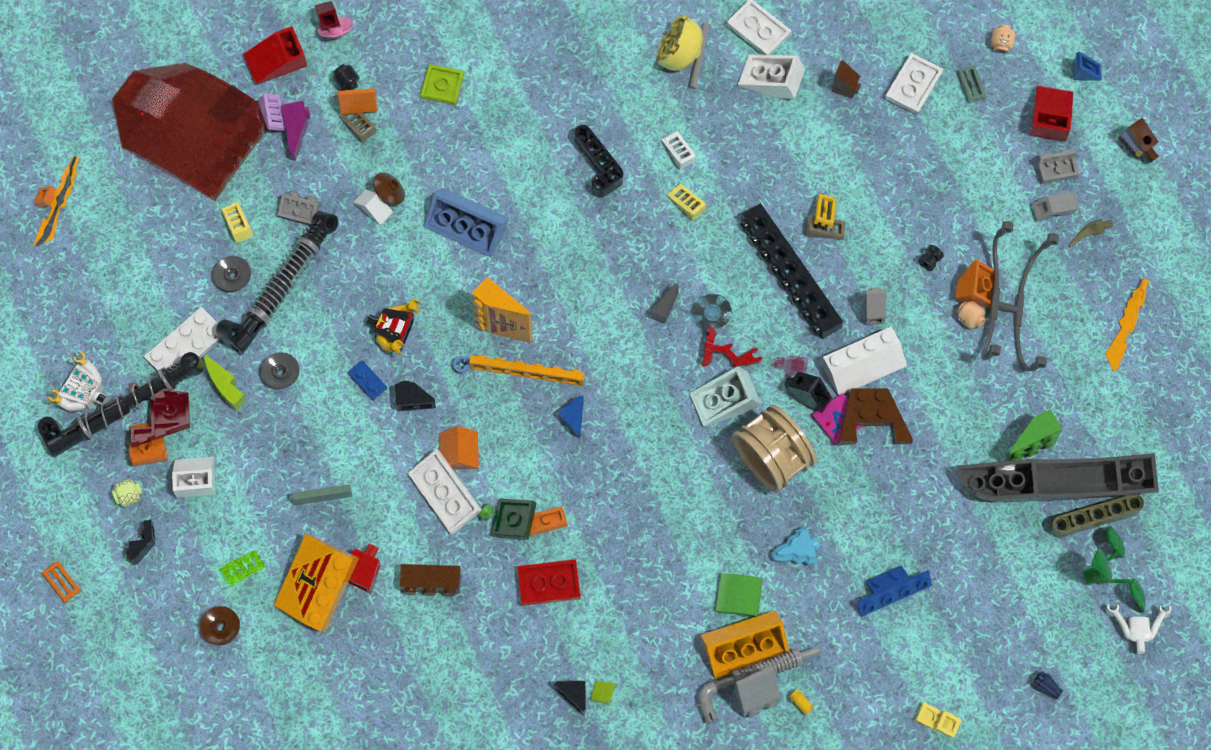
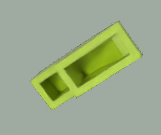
[204,355,246,411]

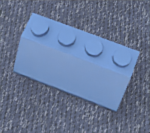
[424,188,509,257]

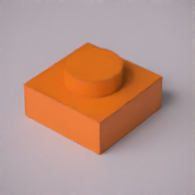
[34,186,56,207]

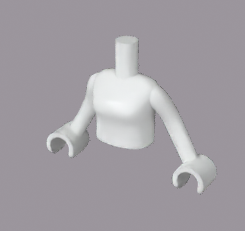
[1106,604,1172,654]

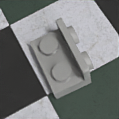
[277,191,322,224]

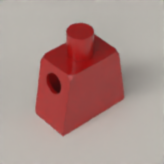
[348,544,381,594]

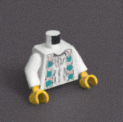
[46,351,109,412]

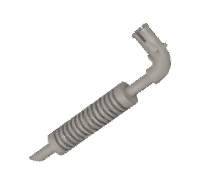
[698,648,823,724]

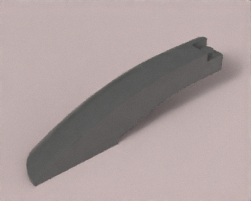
[956,453,1159,501]

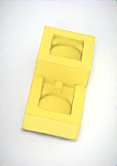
[914,702,962,738]

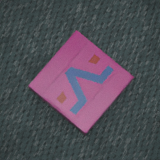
[812,393,863,446]

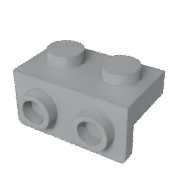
[1037,149,1080,184]

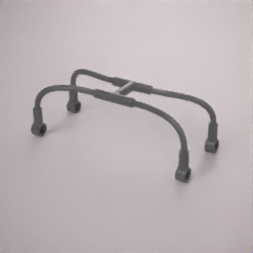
[981,221,1059,372]

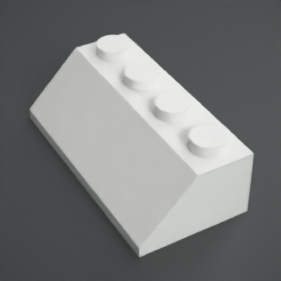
[821,327,907,396]

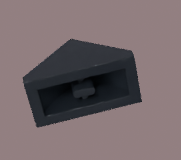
[554,681,586,715]

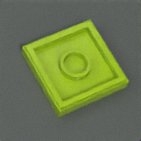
[420,64,465,105]

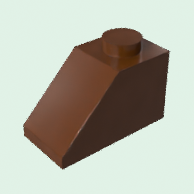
[832,60,861,99]

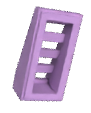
[258,93,286,131]

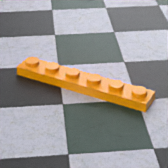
[470,355,585,386]

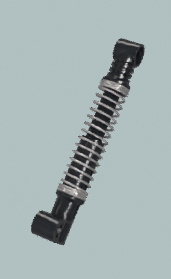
[216,211,339,355]

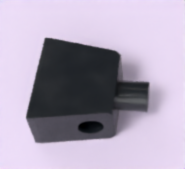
[785,372,832,413]

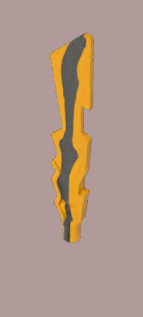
[34,156,79,247]

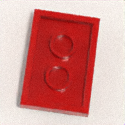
[517,559,581,606]

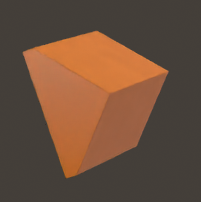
[338,88,378,114]
[439,426,479,470]

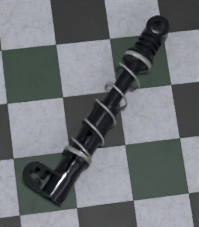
[38,352,204,457]

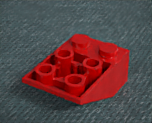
[243,26,307,85]
[1030,85,1073,141]

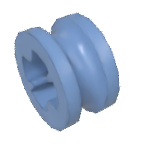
[453,356,470,375]

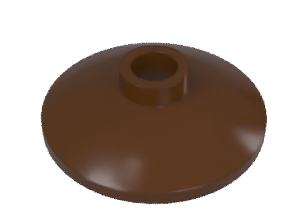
[373,172,405,205]
[200,606,240,645]

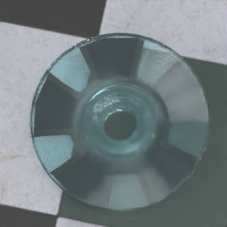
[694,293,732,329]

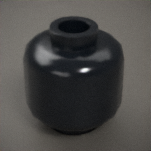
[332,64,360,91]

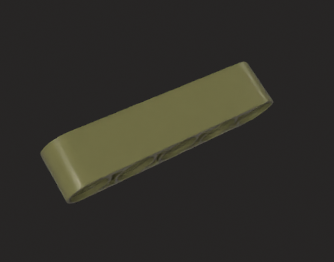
[1050,495,1144,538]

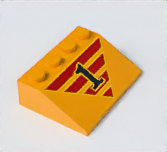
[472,277,533,343]
[274,533,359,632]

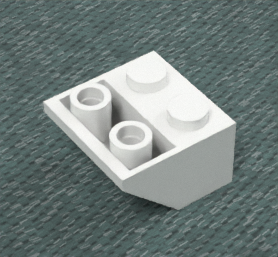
[172,457,216,498]

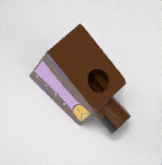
[1118,118,1159,163]

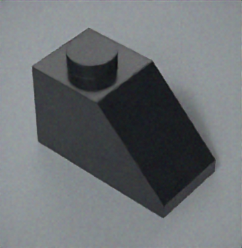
[395,381,436,411]

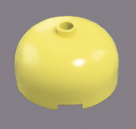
[656,15,703,71]

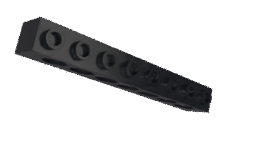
[740,203,843,339]

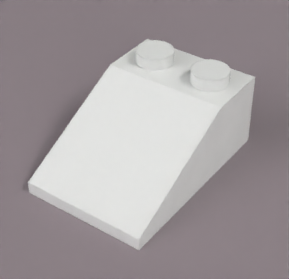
[738,55,805,99]

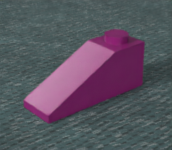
[282,101,311,161]

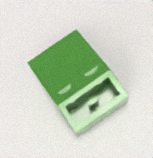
[1005,409,1062,461]

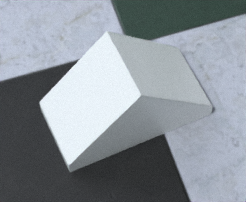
[353,190,393,226]

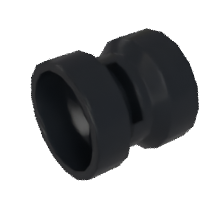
[918,244,944,271]

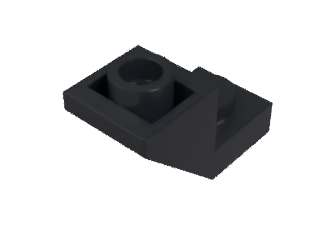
[126,520,155,565]

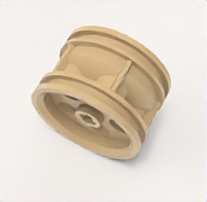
[731,405,817,494]

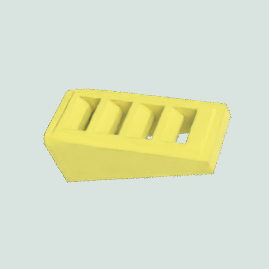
[667,183,707,221]
[221,202,253,243]

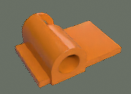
[129,422,168,467]

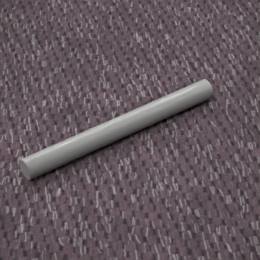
[689,23,710,90]

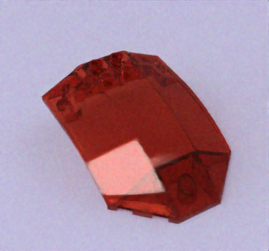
[112,63,273,201]

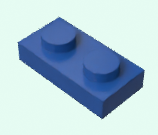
[348,360,388,400]

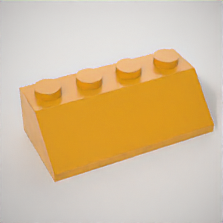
[701,610,789,679]

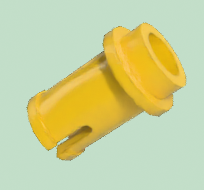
[789,689,814,715]

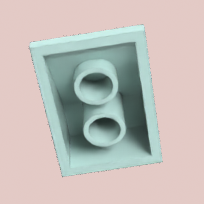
[690,366,761,427]

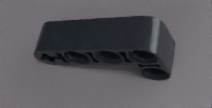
[575,125,623,198]

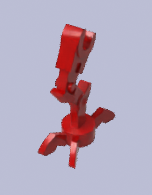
[702,326,762,368]

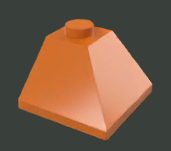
[956,260,1000,308]

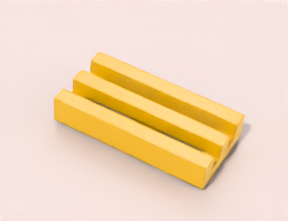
[814,194,837,229]

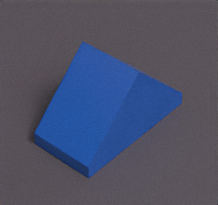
[1072,51,1102,81]
[559,395,584,438]

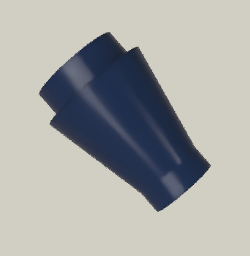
[1033,671,1063,699]

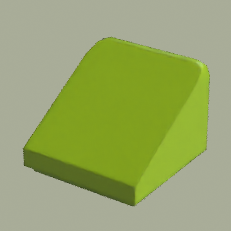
[591,681,615,706]

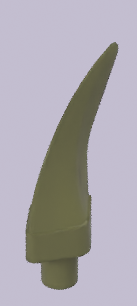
[1068,218,1113,248]

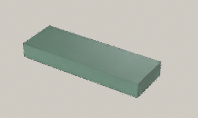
[292,484,353,505]

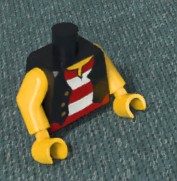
[367,299,422,355]

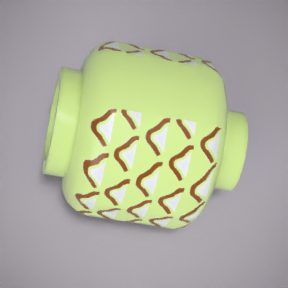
[112,479,142,507]

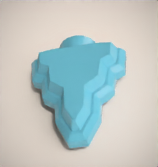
[771,526,820,565]

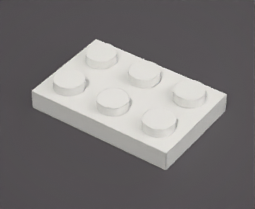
[726,0,792,55]
[885,53,944,115]

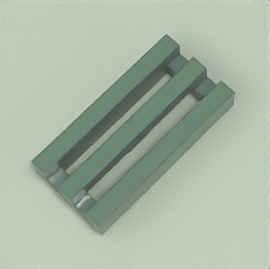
[957,65,987,103]

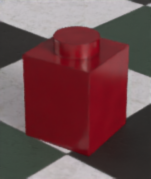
[314,0,340,30]

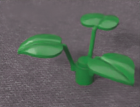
[1083,526,1146,613]

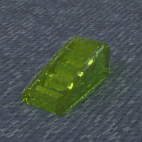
[220,550,266,587]

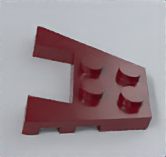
[130,383,190,447]

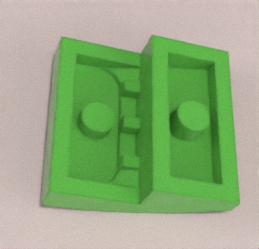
[716,573,763,617]

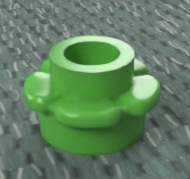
[478,503,495,520]

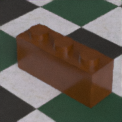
[400,564,461,596]

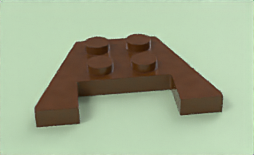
[838,388,913,444]

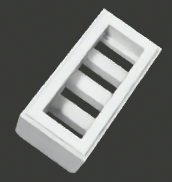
[662,131,696,170]

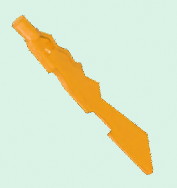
[1105,278,1149,371]

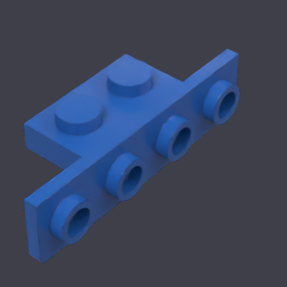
[857,566,932,616]

